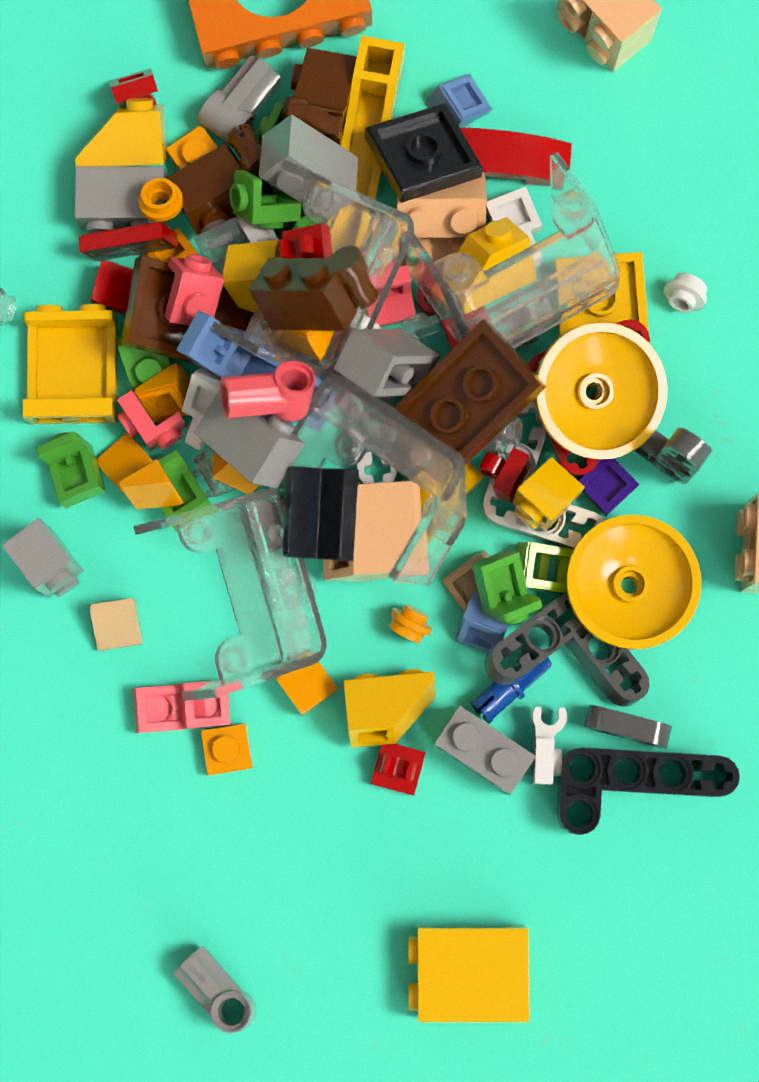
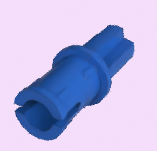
[470,657,552,724]

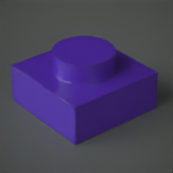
[579,458,640,517]

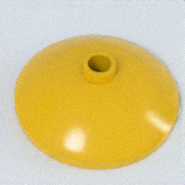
[535,323,667,459]
[566,514,702,650]

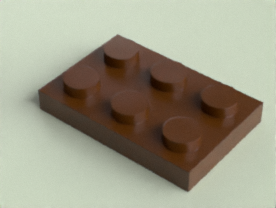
[121,255,259,363]
[388,319,547,481]

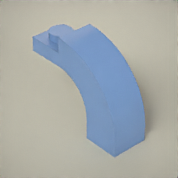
[177,310,337,429]

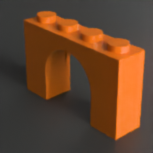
[188,0,372,69]

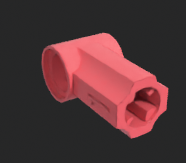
[220,361,316,422]

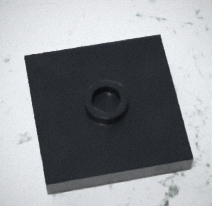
[365,103,483,203]

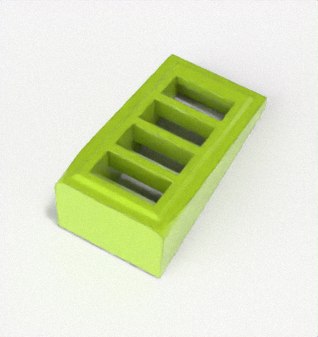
[516,542,574,594]

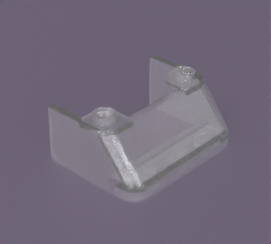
[404,152,620,349]
[211,159,414,381]
[266,375,467,585]
[133,489,327,701]

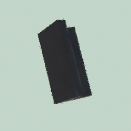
[283,466,359,561]

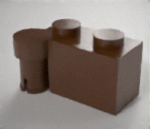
[282,47,357,146]
[165,124,273,239]
[249,246,379,331]

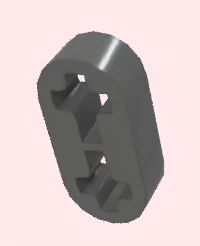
[584,705,672,749]

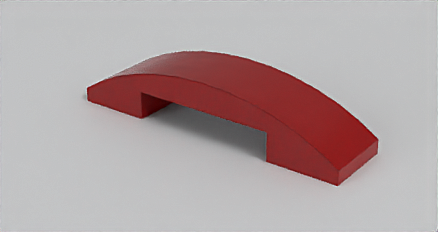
[460,127,572,188]

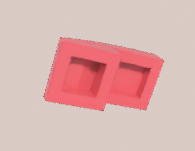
[132,680,231,734]

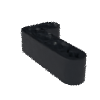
[556,748,740,835]

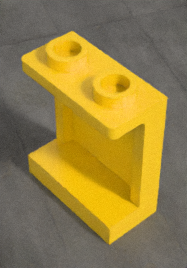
[23,304,118,425]
[409,926,529,1022]

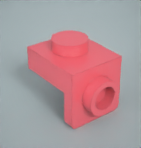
[164,254,225,326]
[367,262,416,327]
[117,390,187,450]

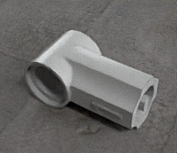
[197,55,281,144]
[173,946,257,1033]

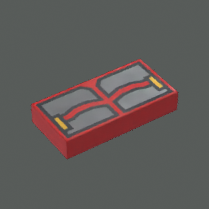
[79,222,178,262]

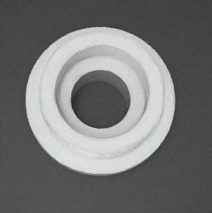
[664,273,707,313]

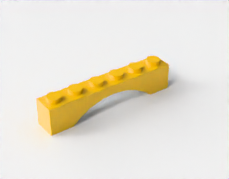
[324,35,405,256]

